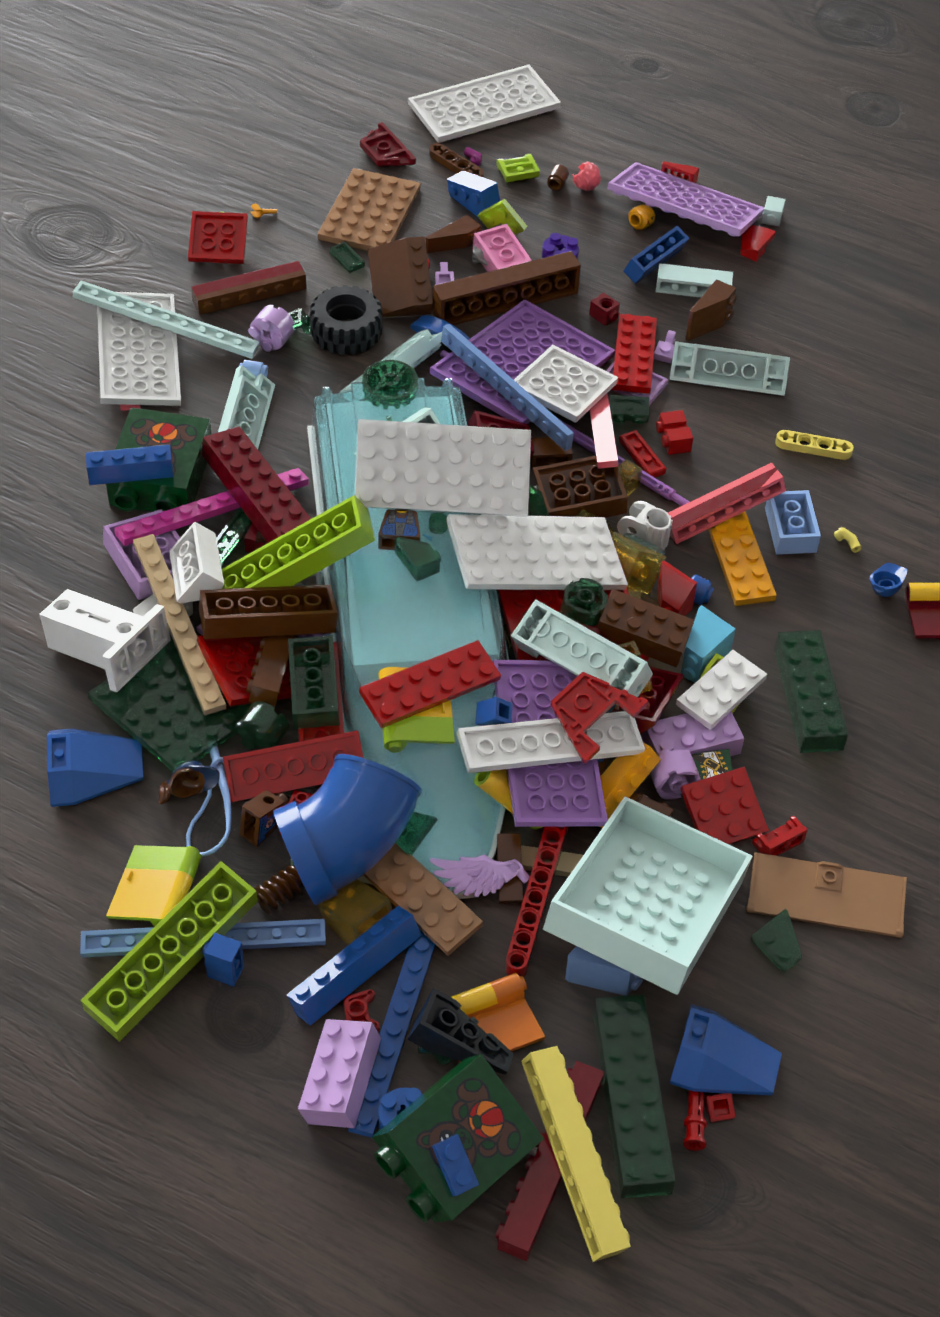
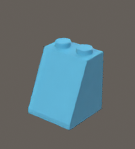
[681,605,736,683]

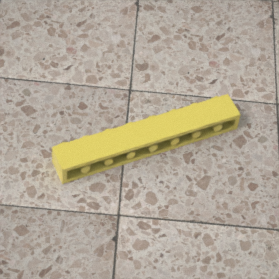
[521,1046,631,1262]

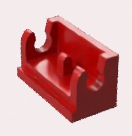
[752,816,808,856]

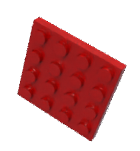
[197,636,296,706]

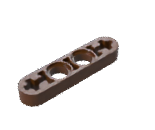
[429,143,484,178]

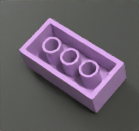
[642,712,744,756]
[298,1019,381,1128]

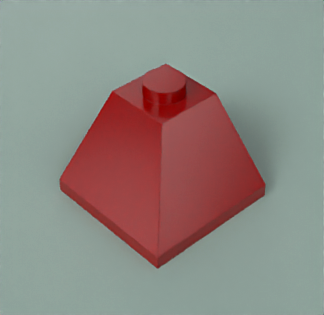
[657,560,697,616]

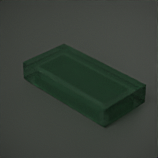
[329,241,365,273]

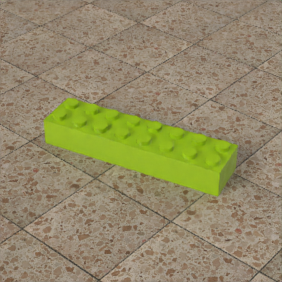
[222,495,375,589]
[81,861,258,1042]

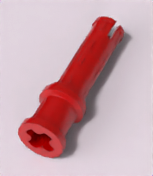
[683,1090,707,1151]

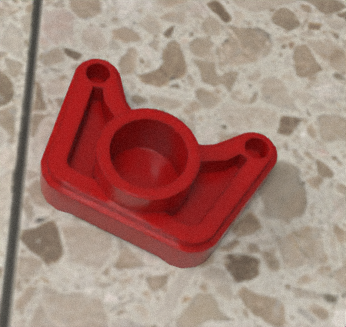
[344,989,380,1032]

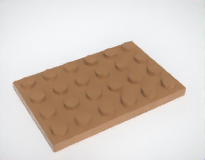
[318,168,421,251]

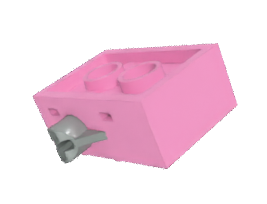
[472,224,532,272]

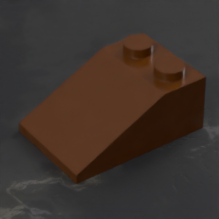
[685,279,737,341]

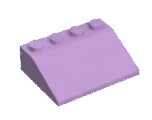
[103,509,180,600]

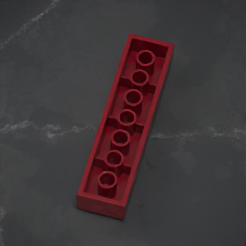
[202,426,311,543]

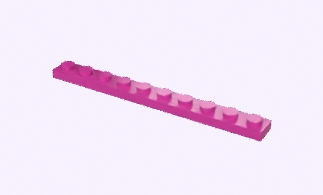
[114,468,309,546]

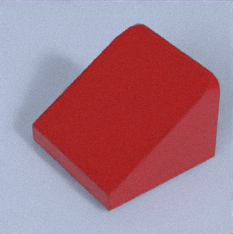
[704,1093,736,1122]

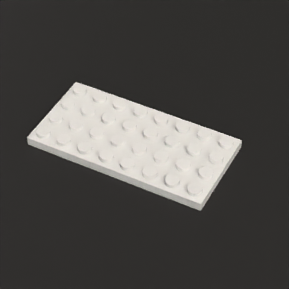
[408,65,561,143]
[97,292,181,406]
[355,419,531,517]
[446,514,628,590]

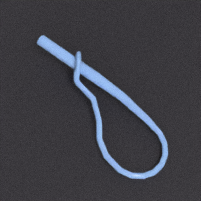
[186,740,231,857]

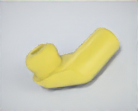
[834,528,862,553]

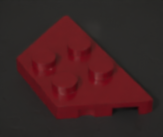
[360,122,416,166]

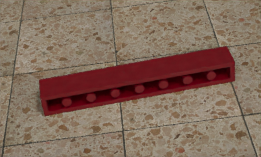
[495,1061,604,1262]

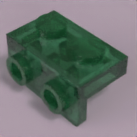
[609,395,650,424]

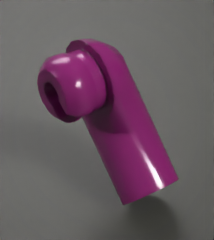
[464,147,482,166]

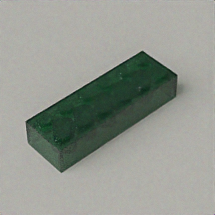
[774,630,848,753]

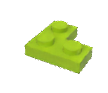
[478,199,527,235]

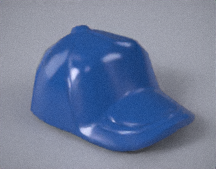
[870,563,908,597]

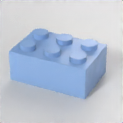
[765,490,821,555]

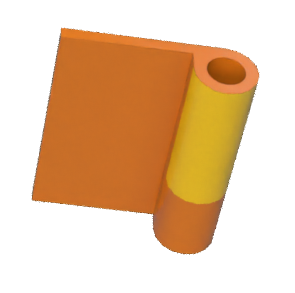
[451,973,545,1063]

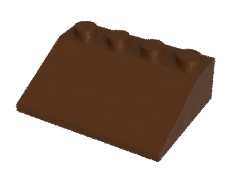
[368,236,433,318]
[533,456,628,518]

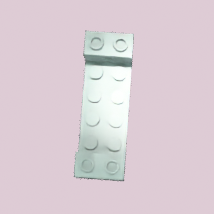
[511,599,653,706]

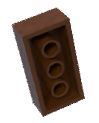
[597,589,695,668]

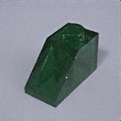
[395,537,441,582]

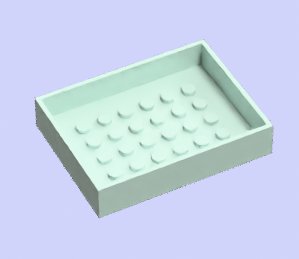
[543,797,753,995]

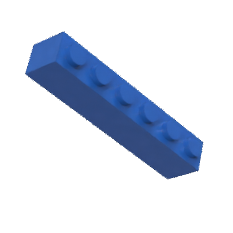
[287,905,422,1026]

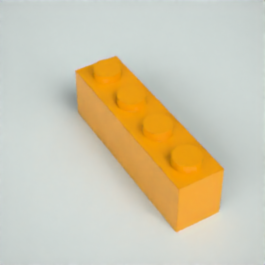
[599,743,661,828]

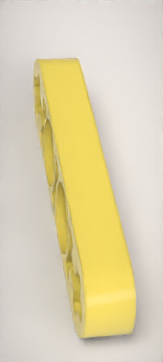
[775,430,854,460]

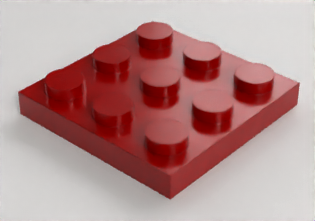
[188,211,248,264]
[680,767,769,845]

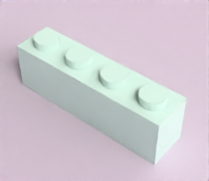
[656,263,733,298]

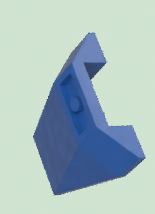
[47,729,144,807]
[669,1004,782,1095]

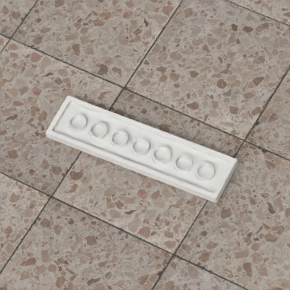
[456,711,645,773]

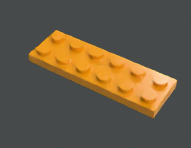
[708,511,777,606]

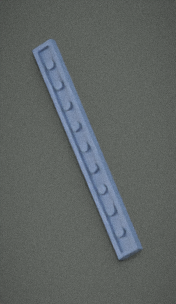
[441,324,574,451]
[80,919,326,958]

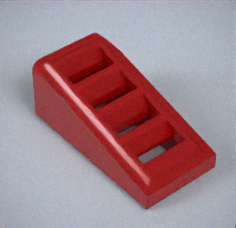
[661,161,699,183]

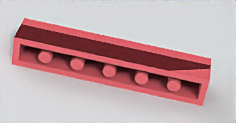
[668,463,786,544]

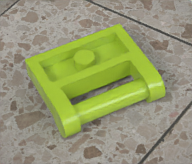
[496,154,540,182]

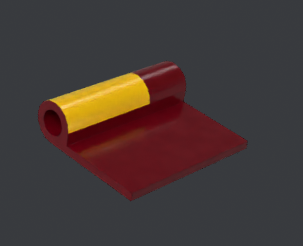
[905,583,940,638]

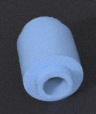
[239,360,268,378]

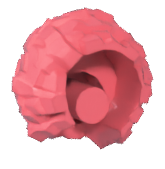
[572,162,601,191]

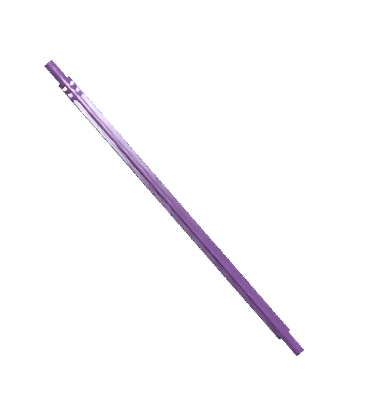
[440,350,690,506]

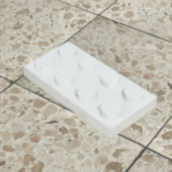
[676,650,767,730]

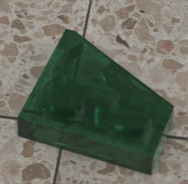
[396,812,438,855]
[751,909,802,973]

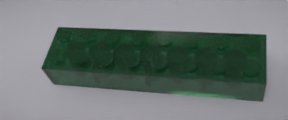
[593,995,676,1198]

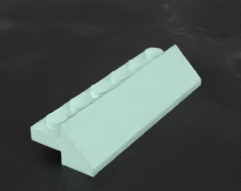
[340,329,442,403]
[669,341,790,396]
[218,365,275,449]

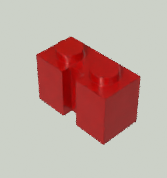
[656,410,693,455]

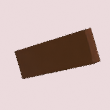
[497,833,523,903]

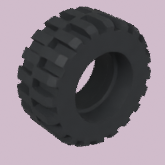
[310,285,383,355]

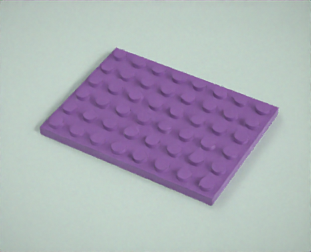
[430,299,615,424]

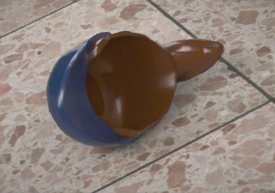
[158,761,220,804]

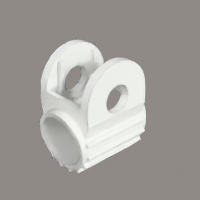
[617,501,673,553]

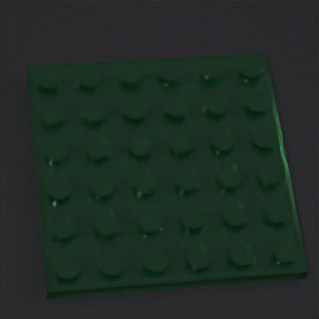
[87,631,278,772]

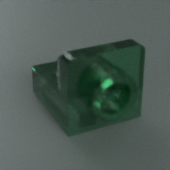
[289,308,310,334]

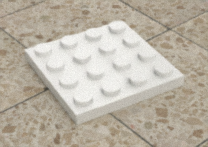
[514,345,618,423]

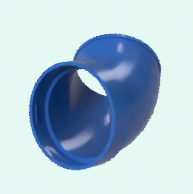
[273,754,422,905]

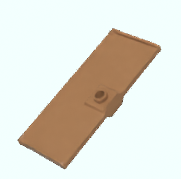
[746,852,906,938]

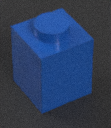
[476,697,513,726]

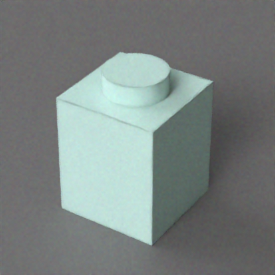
[762,196,785,227]

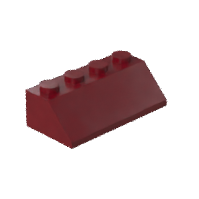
[612,667,684,734]

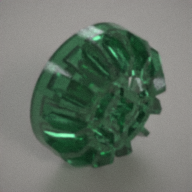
[362,360,418,410]

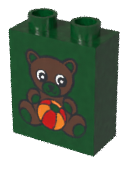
[106,408,211,512]
[372,1054,544,1222]

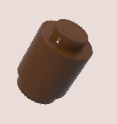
[547,165,569,191]

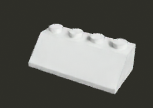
[169,522,224,604]

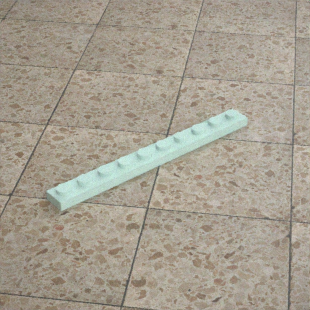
[73,281,260,359]

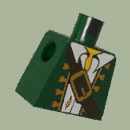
[691,749,732,780]

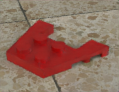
[550,672,648,764]

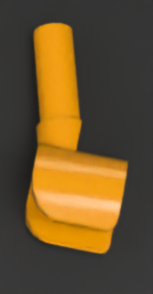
[251,204,277,218]

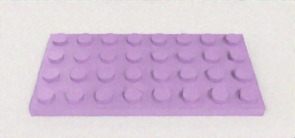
[607,162,764,236]

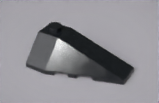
[407,988,514,1075]

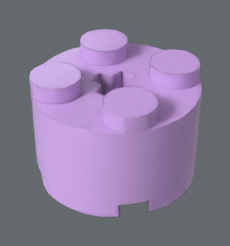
[248,305,295,352]
[650,749,701,800]

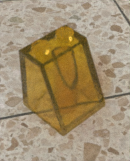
[610,531,667,595]
[318,879,393,945]

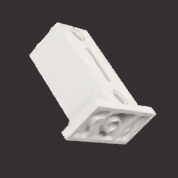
[39,589,171,692]

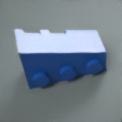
[447,171,500,218]

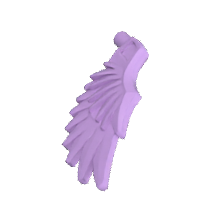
[430,854,530,897]

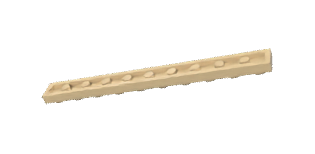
[133,534,226,715]

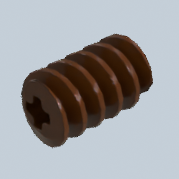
[255,865,305,914]

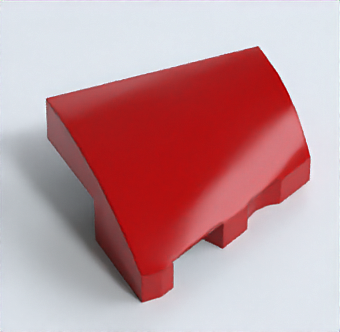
[740,225,776,262]

